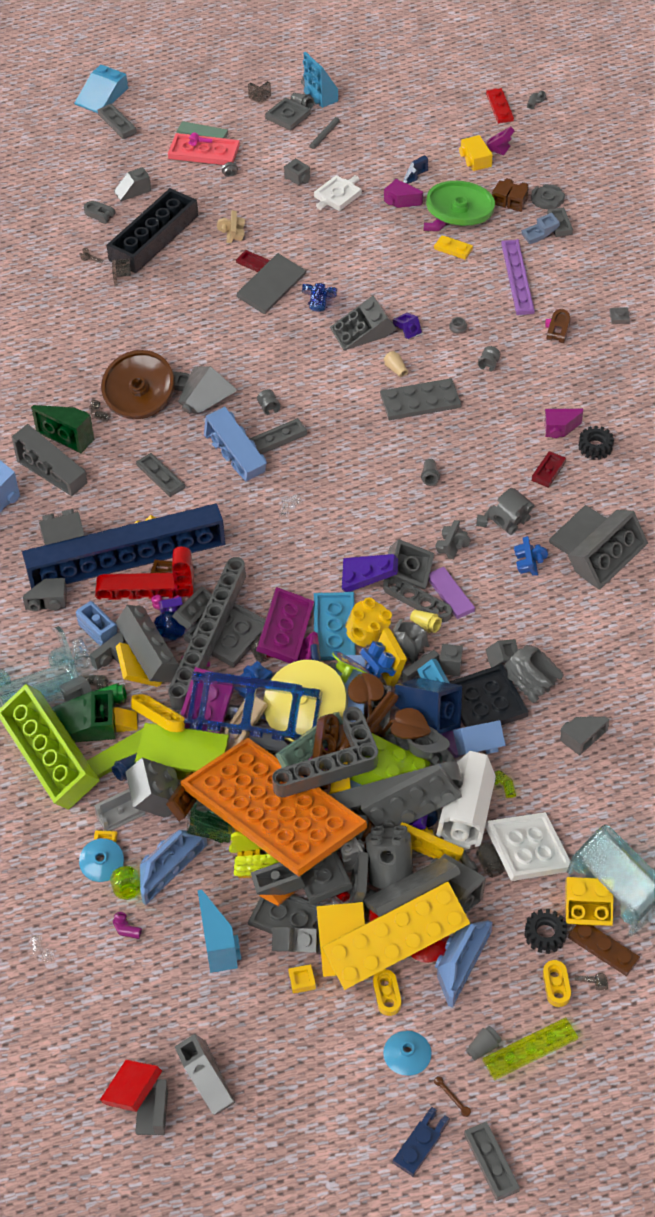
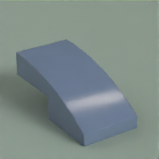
[521,213,560,244]

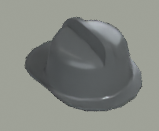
[406,726,450,759]

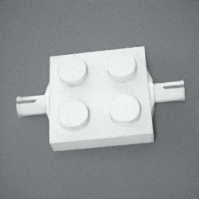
[314,175,362,211]

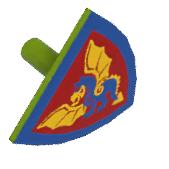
[332,651,372,684]

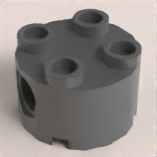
[489,488,535,535]

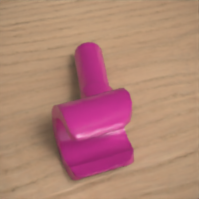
[188,133,212,146]

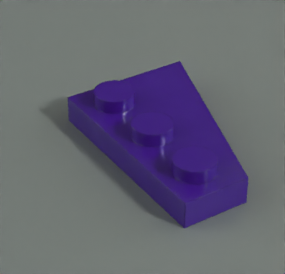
[342,554,398,592]

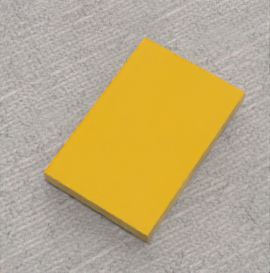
[316,902,365,977]

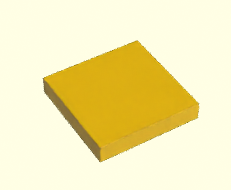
[378,628,407,687]
[116,642,162,687]

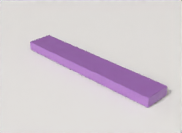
[501,239,535,315]

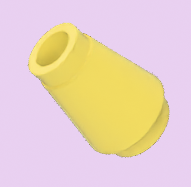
[410,610,442,633]

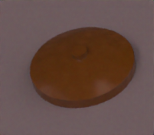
[101,350,175,419]

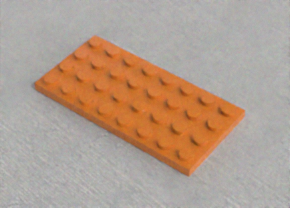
[181,738,367,876]

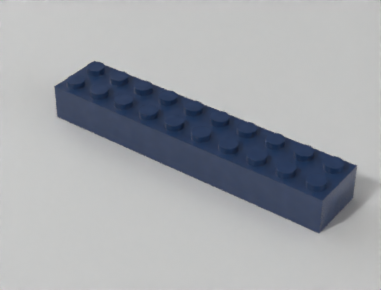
[22,503,226,589]

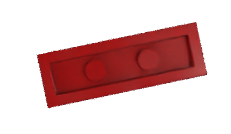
[486,88,514,124]

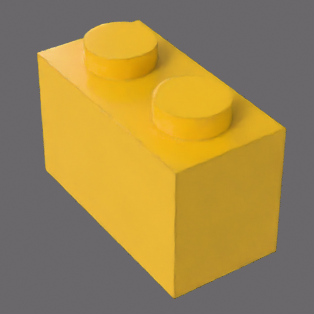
[459,135,493,171]

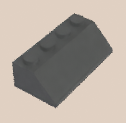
[568,510,648,590]
[115,605,179,682]

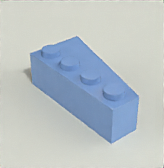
[204,407,267,482]

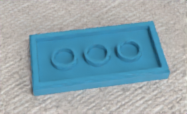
[314,592,356,661]

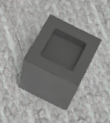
[485,639,518,668]
[59,675,92,702]

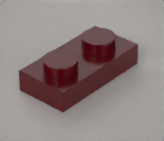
[531,451,566,488]

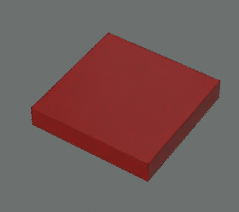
[100,1060,162,1112]

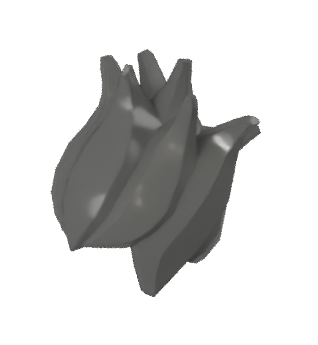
[392,619,430,665]

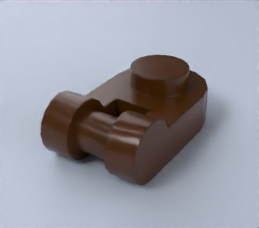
[546,309,571,343]

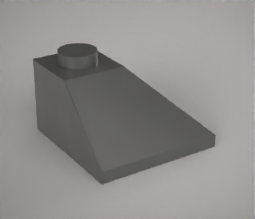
[388,539,435,590]

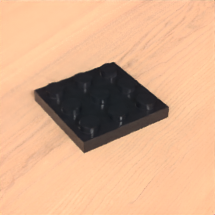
[449,664,529,727]

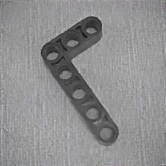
[272,707,378,797]

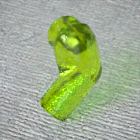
[494,770,516,798]

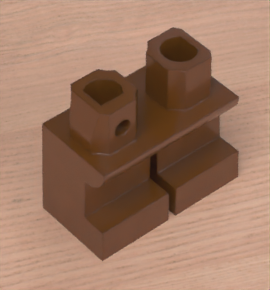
[492,178,529,212]

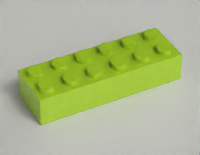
[0,684,100,810]

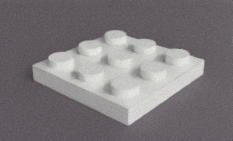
[485,812,573,881]

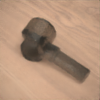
[79,248,104,263]
[575,973,608,990]

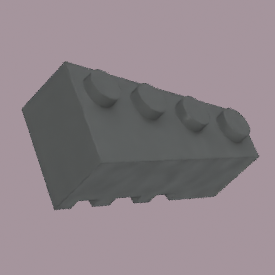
[12,424,88,496]

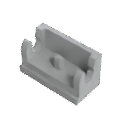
[94,789,146,831]

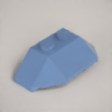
[140,830,208,905]
[435,920,493,1008]

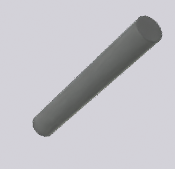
[309,117,340,149]

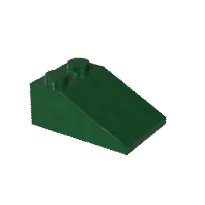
[31,405,95,454]

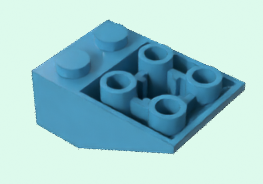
[303,52,338,108]

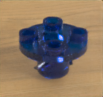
[301,283,338,312]

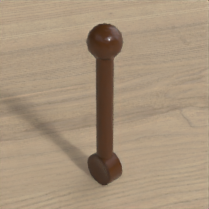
[434,1076,471,1117]

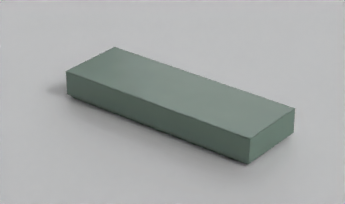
[177,121,228,139]

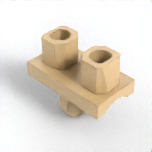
[217,210,245,243]

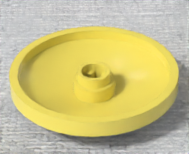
[263,660,348,743]

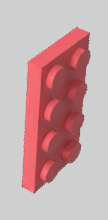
[168,133,240,165]

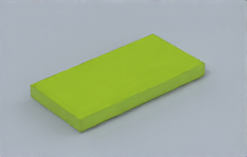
[135,723,229,773]

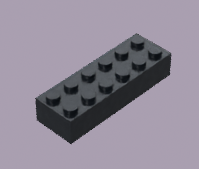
[106,188,199,273]

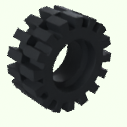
[578,426,614,460]
[524,909,567,954]

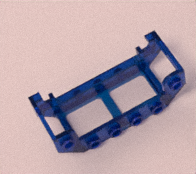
[184,672,323,741]

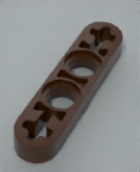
[312,714,339,794]

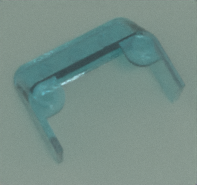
[0,626,79,708]
[567,824,655,937]

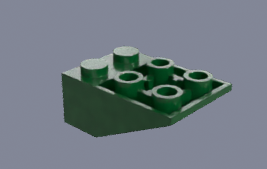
[52,690,116,742]

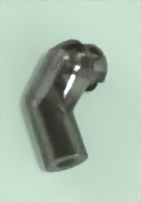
[250,635,267,663]
[83,675,108,689]

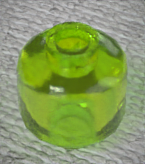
[110,866,140,900]

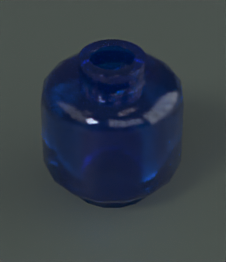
[154,611,186,640]

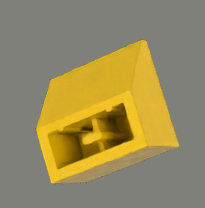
[565,877,613,926]

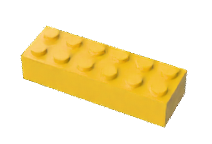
[322,882,470,990]

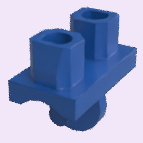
[514,536,548,576]
[360,641,396,678]
[234,661,273,699]

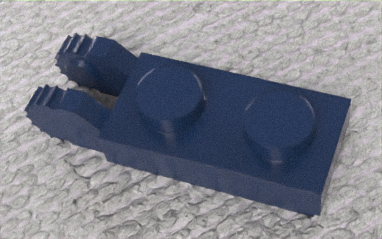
[392,1107,450,1177]

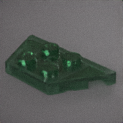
[187,804,232,843]

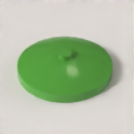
[426,181,495,226]

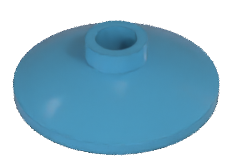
[79,838,124,882]
[383,1031,432,1076]

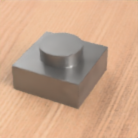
[609,307,630,324]

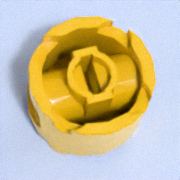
[345,597,392,647]

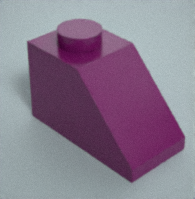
[384,179,423,208]
[544,408,583,438]

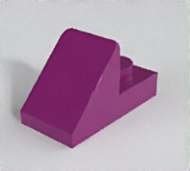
[485,126,515,155]

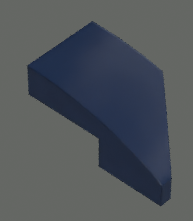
[403,155,428,184]

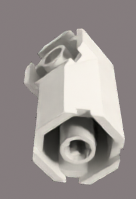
[436,751,496,850]

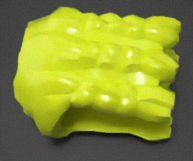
[229,832,279,877]

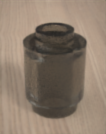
[476,842,505,878]

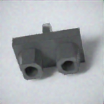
[435,520,471,560]

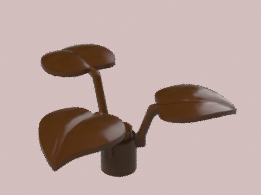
[336,673,431,751]

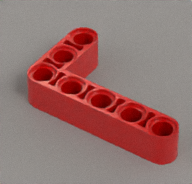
[95,546,194,600]

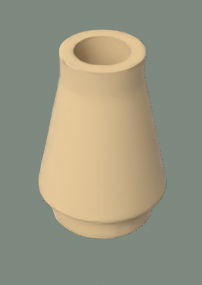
[384,351,408,378]

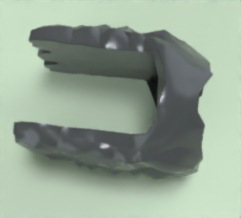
[505,645,564,703]

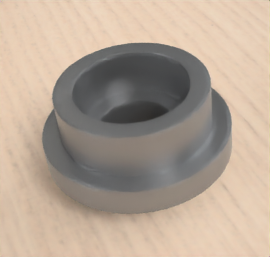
[221,162,238,177]
[449,317,467,334]

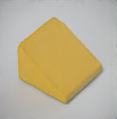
[114,707,138,732]

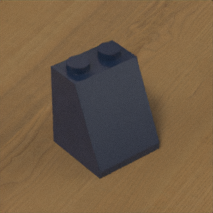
[394,678,462,734]

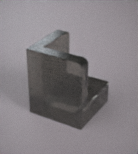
[248,81,271,104]
[112,259,131,287]

